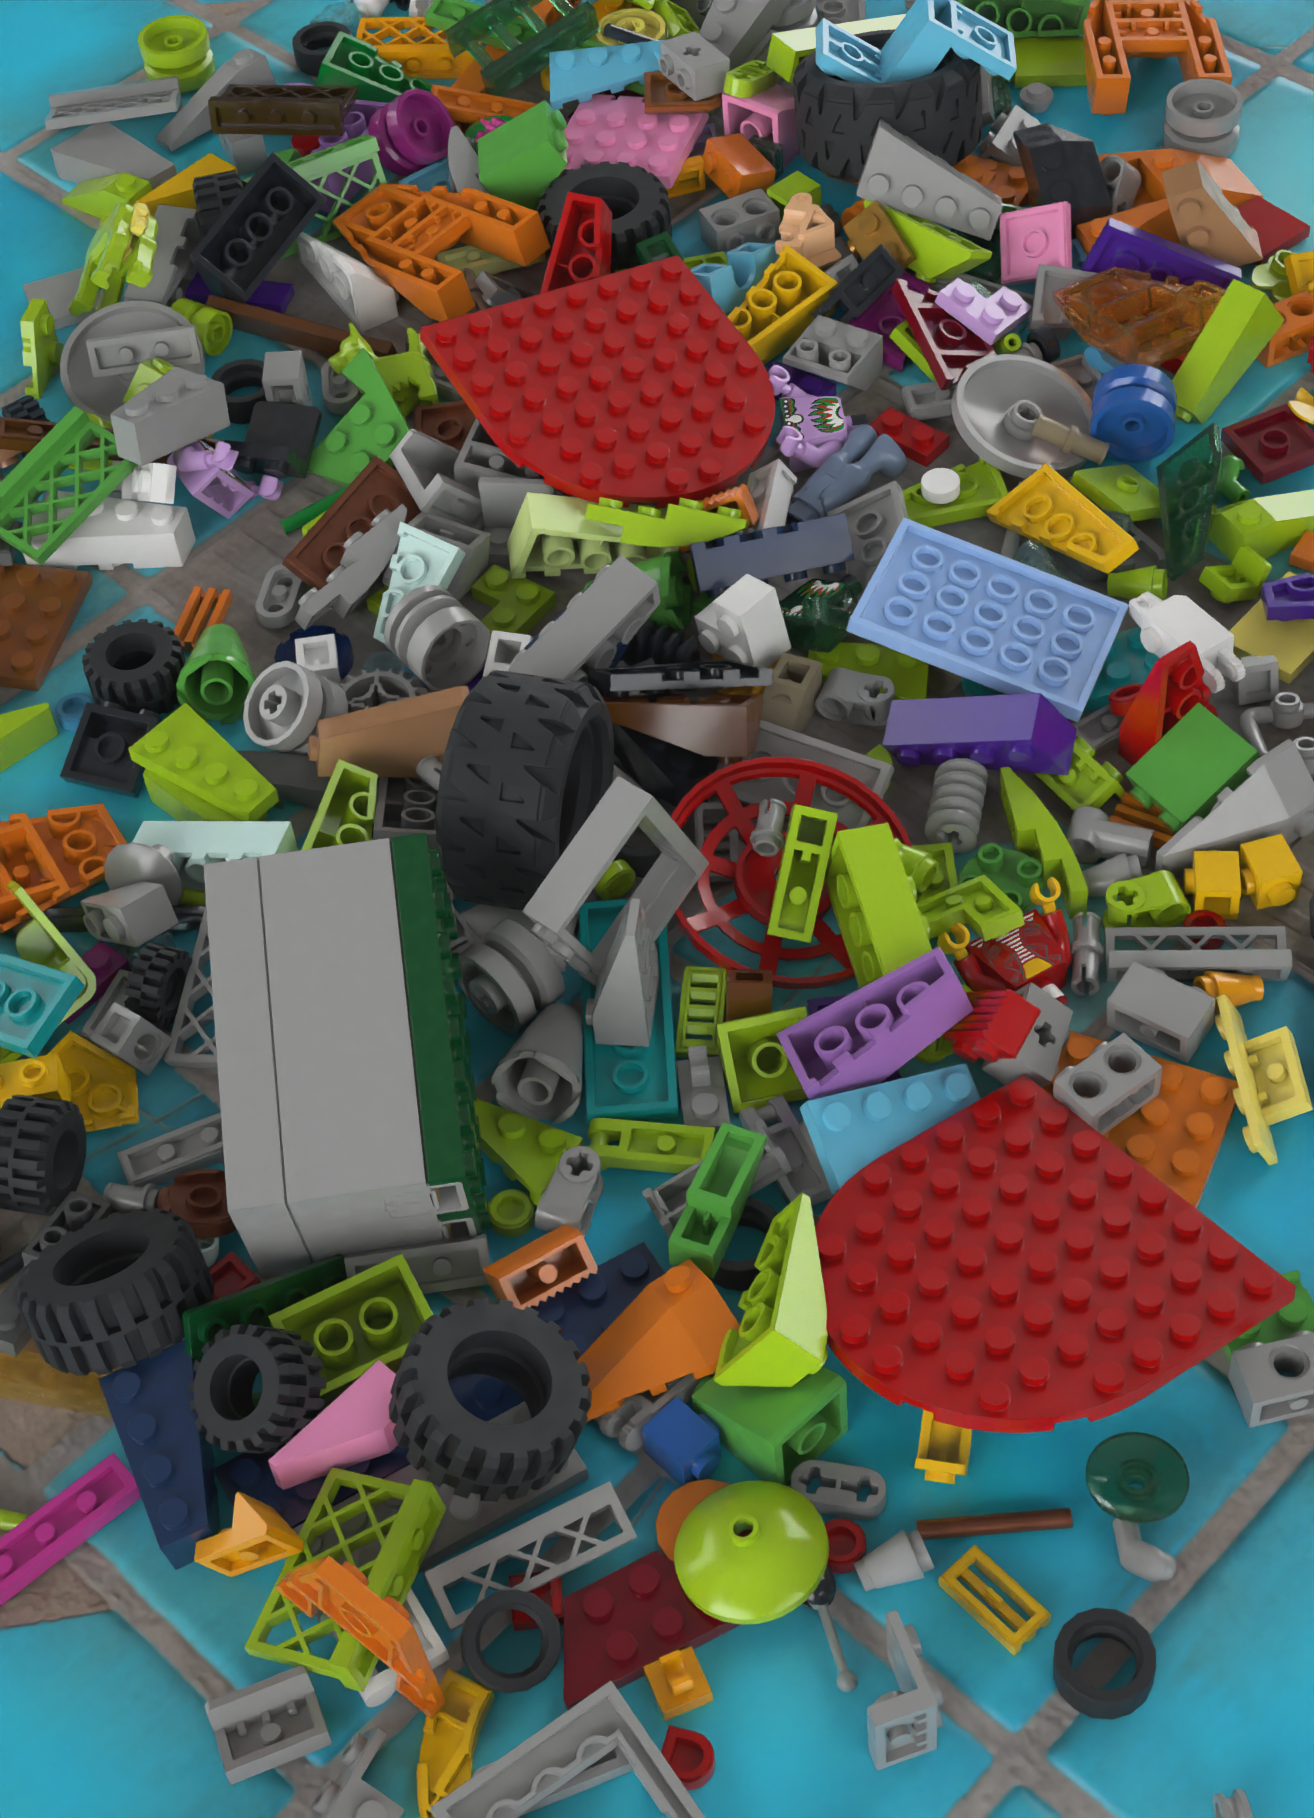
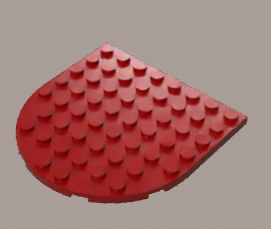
[420,255,775,508]
[815,1074,1296,1433]

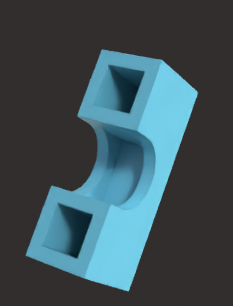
[690,242,778,313]

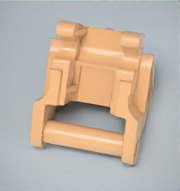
[775,193,842,271]

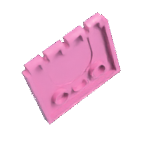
[558,94,709,188]

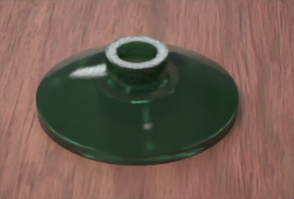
[1085,1432,1190,1524]

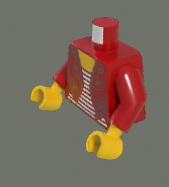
[937,877,1072,1005]

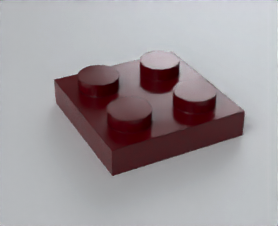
[1221,404,1314,485]

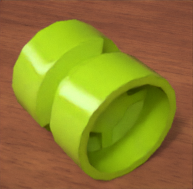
[171,297,233,356]

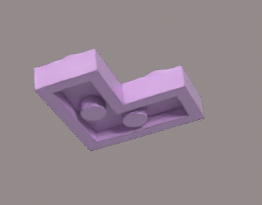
[934,278,1033,346]

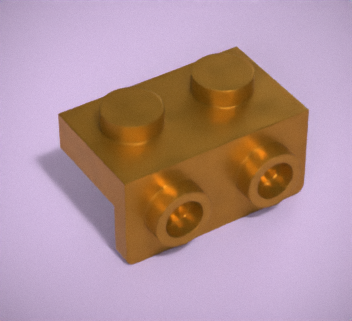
[843,200,916,269]

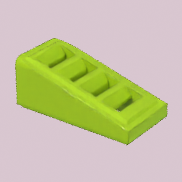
[675,966,727,1058]

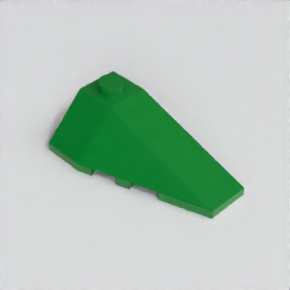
[315,31,432,103]

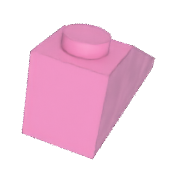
[268,1360,398,1490]

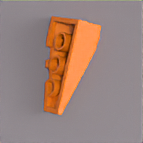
[577,1259,740,1421]

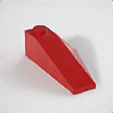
[1118,641,1218,766]

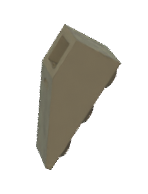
[761,652,822,734]

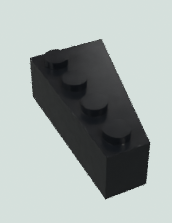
[596,658,711,814]

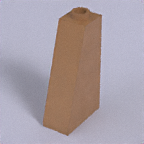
[308,686,469,778]

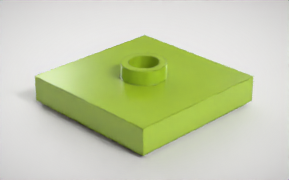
[1070,464,1178,524]

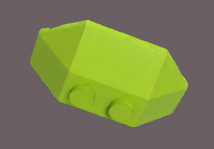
[863,199,993,283]

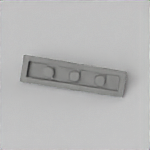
[1104,926,1292,982]
[424,1481,637,1631]

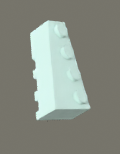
[132,821,298,891]

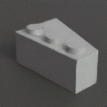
[124,204,203,308]

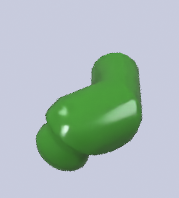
[1214,455,1250,503]

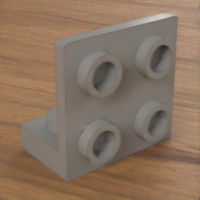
[478,477,557,565]
[867,1610,943,1771]

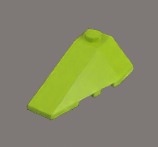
[1194,489,1314,562]

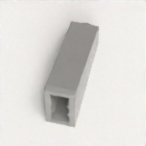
[50,122,177,190]

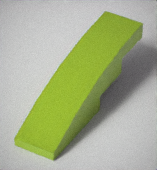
[999,767,1088,919]

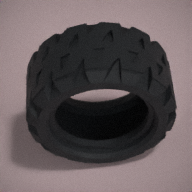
[793,29,982,182]
[436,670,614,911]

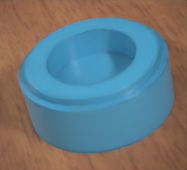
[55,693,94,731]

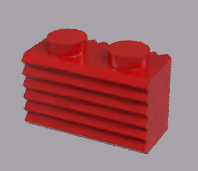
[943,989,1041,1063]

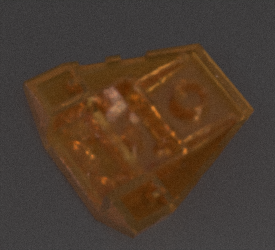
[1053,267,1226,368]

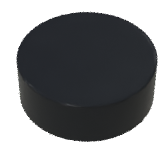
[1027,326,1060,364]

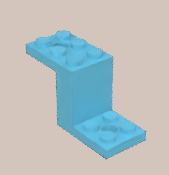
[815,0,1017,84]

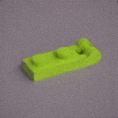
[586,1118,716,1174]

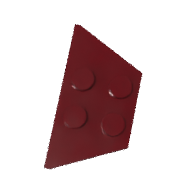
[891,279,997,390]
[563,1550,741,1711]

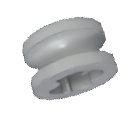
[1212,1788,1253,1818]

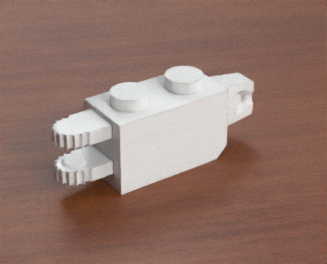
[1128,591,1246,693]

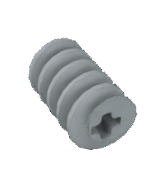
[925,758,988,854]

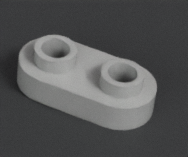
[321,360,360,415]
[255,564,306,629]

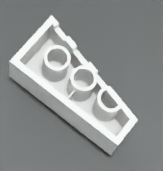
[21,490,196,570]

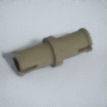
[1030,413,1110,466]

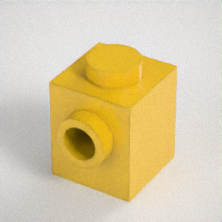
[1239,833,1303,910]
[1183,850,1241,920]

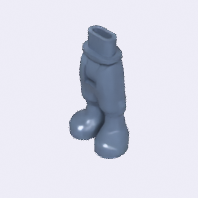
[786,424,907,524]

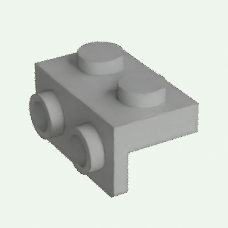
[978,105,1041,166]
[204,1665,332,1785]

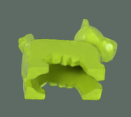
[328,322,439,406]

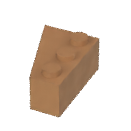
[1162,160,1263,267]

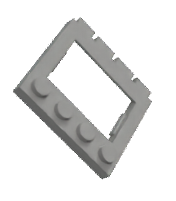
[430,1681,706,1818]

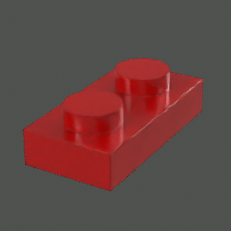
[869,407,949,467]

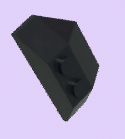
[1013,123,1113,240]

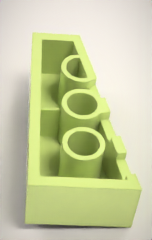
[507,492,679,579]

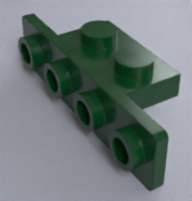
[183,1254,347,1359]

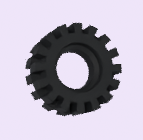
[124,942,192,1027]

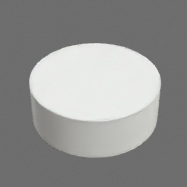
[921,468,960,504]

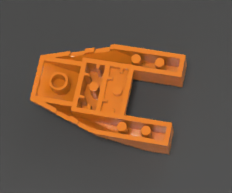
[1083,0,1233,116]
[1028,148,1264,256]
[333,183,550,322]

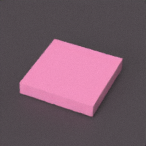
[999,201,1072,287]

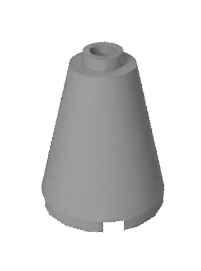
[491,1003,583,1124]

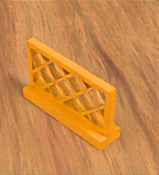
[356,16,482,79]

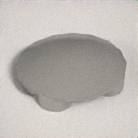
[104,842,184,905]

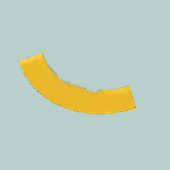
[416,1668,495,1818]

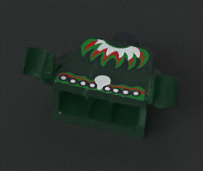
[779,574,863,653]

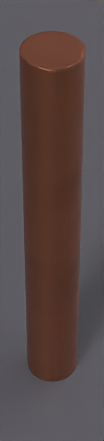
[916,1507,1073,1541]

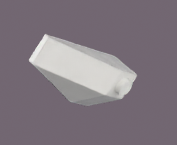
[296,232,399,332]

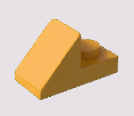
[194,1492,304,1578]

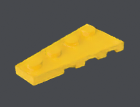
[986,463,1139,574]

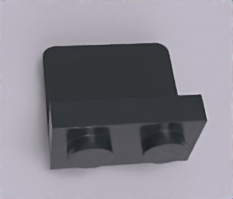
[224,401,322,479]

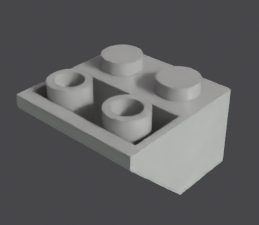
[782,315,883,391]
[383,512,491,600]

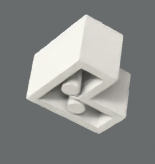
[694,574,792,668]

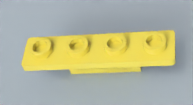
[1214,994,1313,1166]

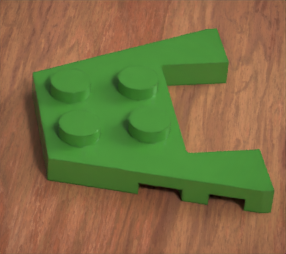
[307,348,410,487]

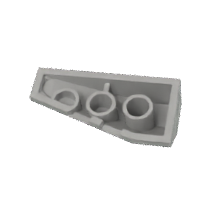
[155,48,277,152]
[1155,739,1314,879]

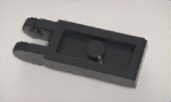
[811,244,905,324]

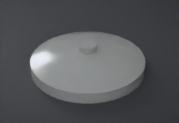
[60,300,205,421]
[951,354,1092,479]

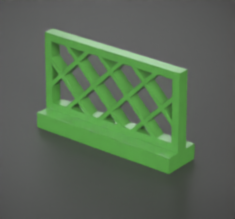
[241,134,387,259]
[0,406,138,565]

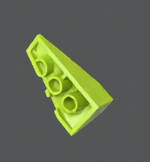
[714,1192,828,1387]

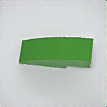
[668,1122,767,1279]

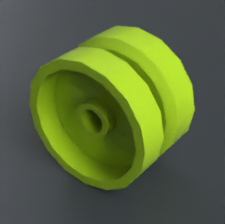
[137,15,216,93]

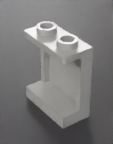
[389,429,485,530]

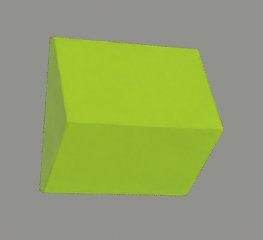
[716,1005,808,1114]

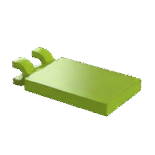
[991,37,1087,88]

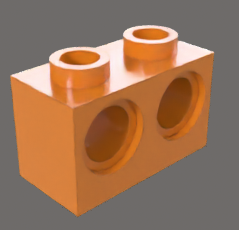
[1256,290,1314,368]

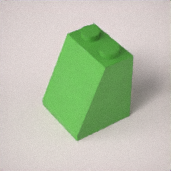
[477,100,569,210]
[1125,702,1261,834]
[691,1366,848,1486]

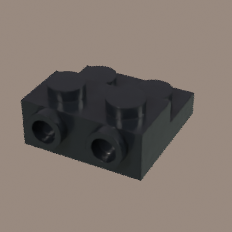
[60,701,162,798]

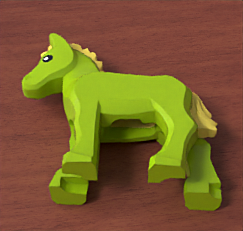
[68,202,159,317]

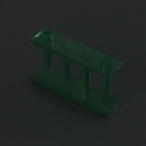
[444,0,600,96]

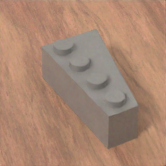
[699,0,795,71]
[856,119,1003,241]
[509,555,660,683]

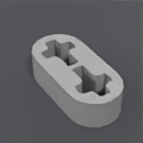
[791,1460,886,1520]

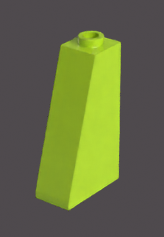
[1172,279,1284,425]

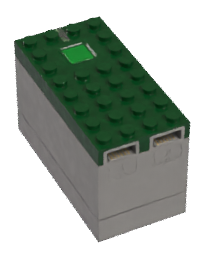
[203,833,492,1280]

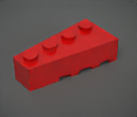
[540,192,612,294]

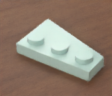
[373,521,466,645]

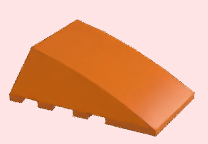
[0,803,127,934]

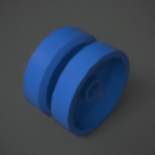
[1090,364,1177,463]

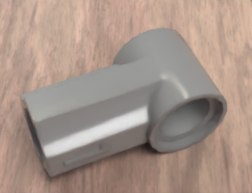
[1066,806,1154,867]

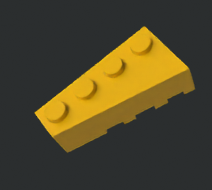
[727,244,838,365]

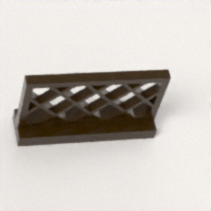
[208,84,358,136]

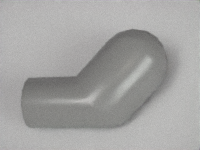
[1112,1515,1176,1582]

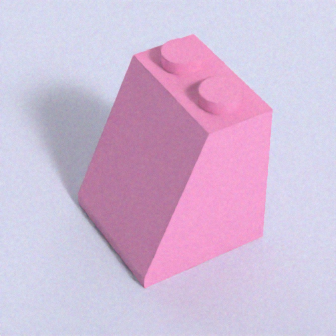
[722,84,800,172]

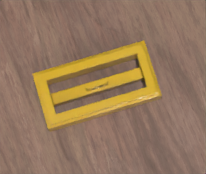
[939,1545,1051,1656]

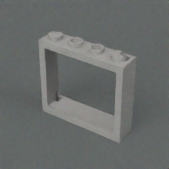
[522,776,709,987]

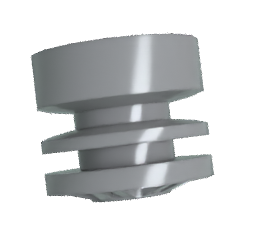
[384,585,491,691]

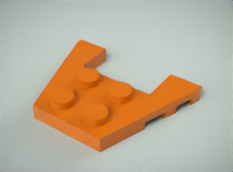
[276,1556,446,1720]

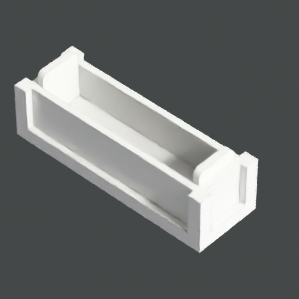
[735,459,798,535]

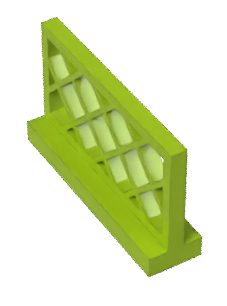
[244,1467,447,1692]

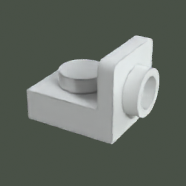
[295,634,342,684]

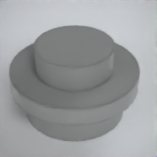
[1020,82,1053,113]

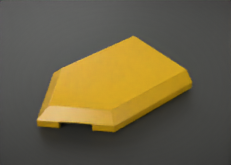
[47,1030,140,1132]

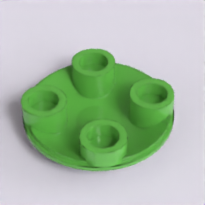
[957,843,1044,914]

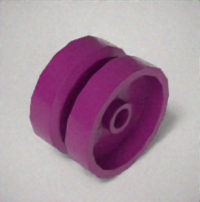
[368,88,454,177]

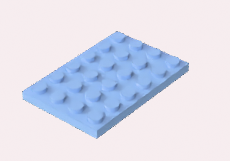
[846,518,1129,722]

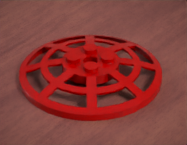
[660,757,912,989]

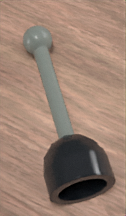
[802,1565,858,1692]

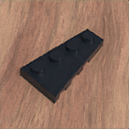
[588,659,773,697]

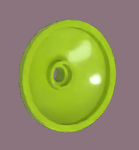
[674,1480,829,1625]

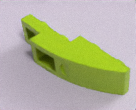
[585,497,749,547]

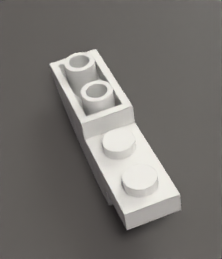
[109,460,177,504]

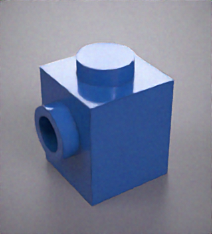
[641,1397,722,1486]

